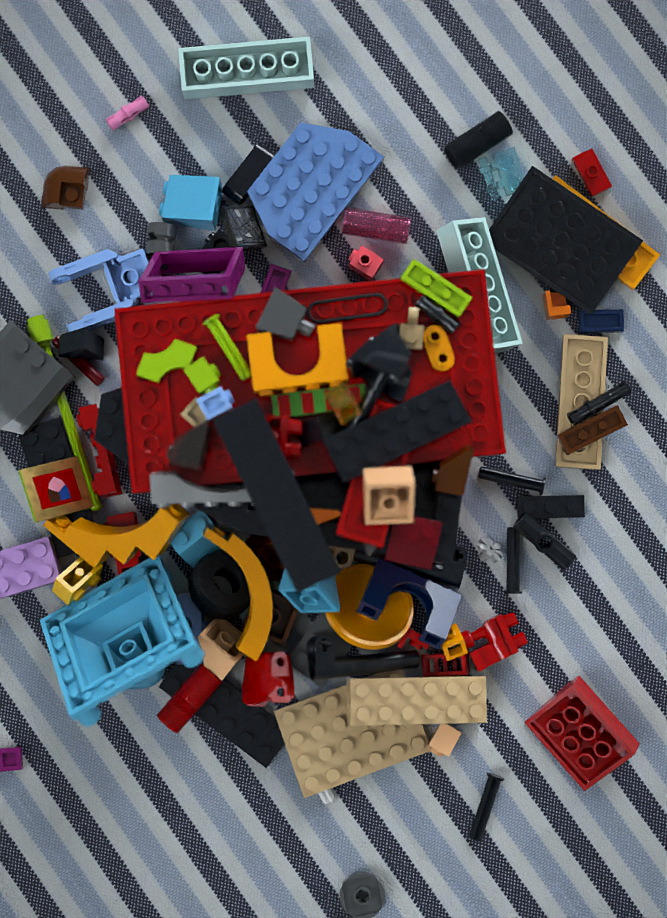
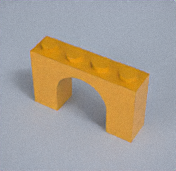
[247,323,348,397]

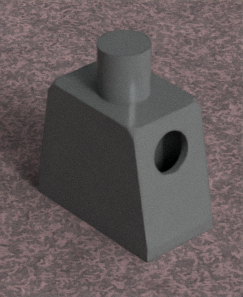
[256,287,316,341]

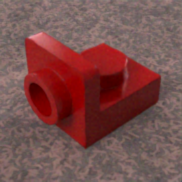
[396,627,430,650]

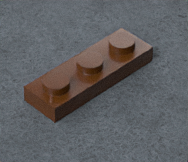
[557,405,628,455]

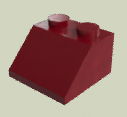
[385,517,442,570]

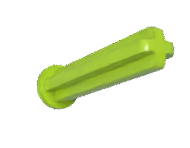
[203,314,252,381]

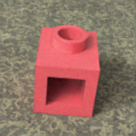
[348,245,384,281]

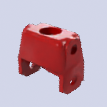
[242,651,294,707]

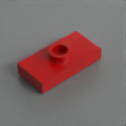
[571,148,612,198]

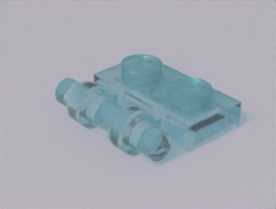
[478,147,524,201]

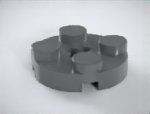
[340,872,385,918]

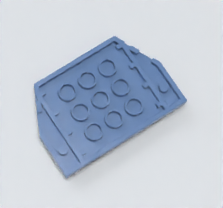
[247,122,384,263]

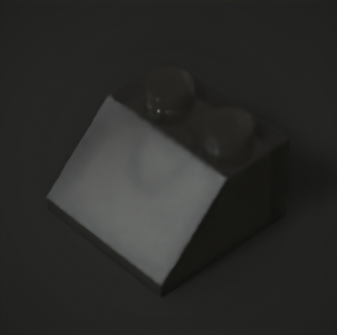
[167,421,213,473]

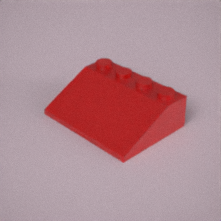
[524,675,640,791]

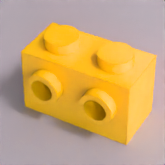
[52,557,103,605]

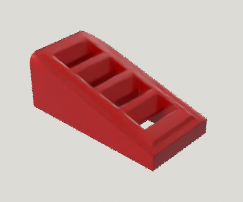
[421,652,470,677]

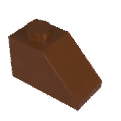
[431,445,474,496]

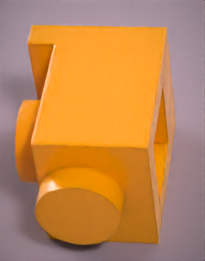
[441,623,468,661]

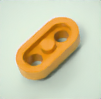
[423,325,454,372]

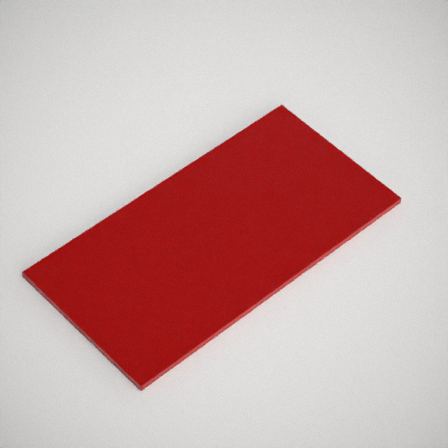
[114,269,506,494]

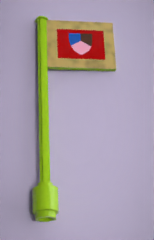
[18,315,103,523]

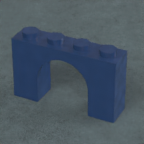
[356,558,462,649]

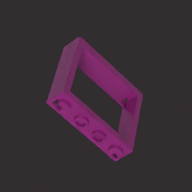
[138,247,245,303]

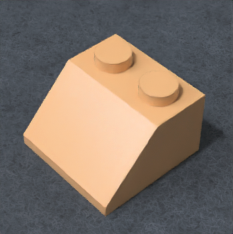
[363,466,415,525]
[198,618,244,680]

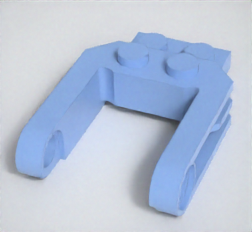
[48,249,153,332]

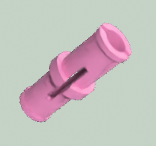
[105,95,149,131]

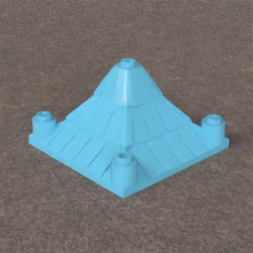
[40,556,204,727]

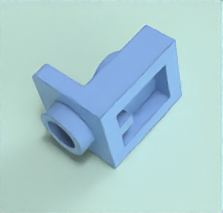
[196,387,235,421]

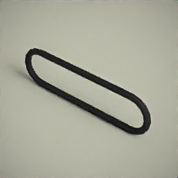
[307,293,388,324]

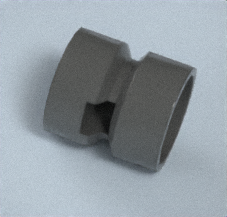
[145,222,177,257]

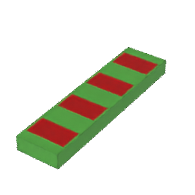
[271,384,366,417]

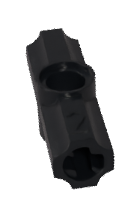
[513,511,576,570]

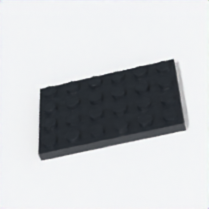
[489,166,643,314]

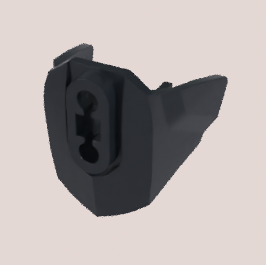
[346,323,412,403]

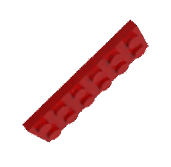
[336,400,409,548]

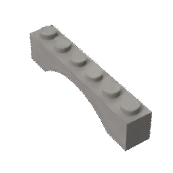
[150,470,294,507]

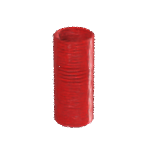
[156,663,223,734]

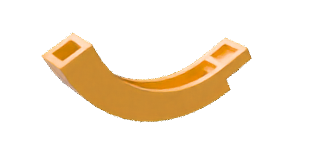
[202,526,273,661]

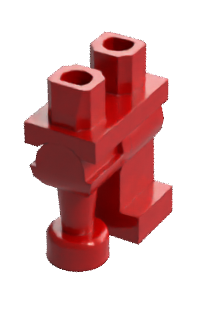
[264,414,303,460]
[461,613,528,672]

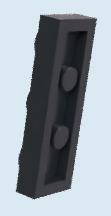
[516,495,585,519]

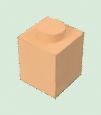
[428,724,461,757]

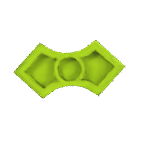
[136,339,197,383]

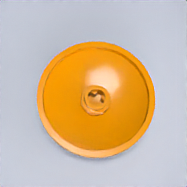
[325,564,414,650]

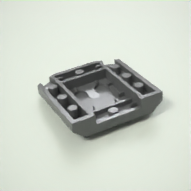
[0,320,76,436]

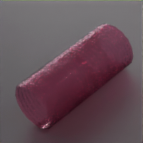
[342,207,411,245]

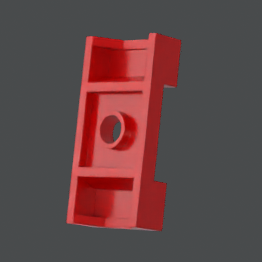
[76,404,123,498]

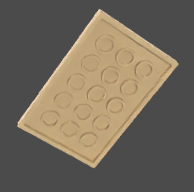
[273,670,431,798]

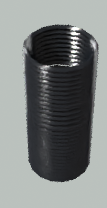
[444,111,513,170]

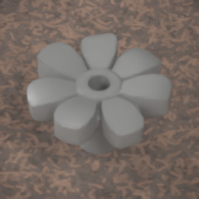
[477,537,503,563]

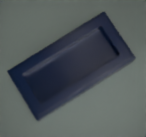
[578,309,624,333]

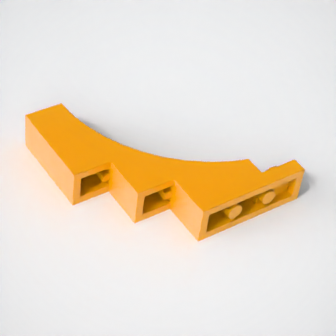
[43,503,190,569]

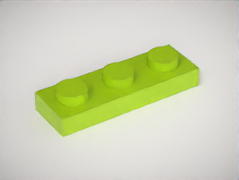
[400,259,472,318]

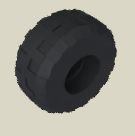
[188,550,250,620]

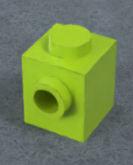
[184,357,221,396]

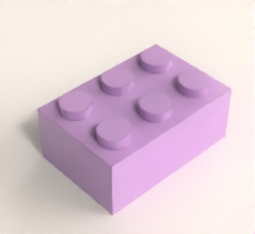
[0,537,63,599]

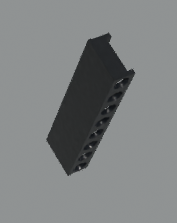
[212,398,340,593]

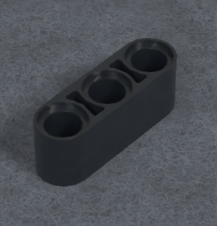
[222,142,276,205]

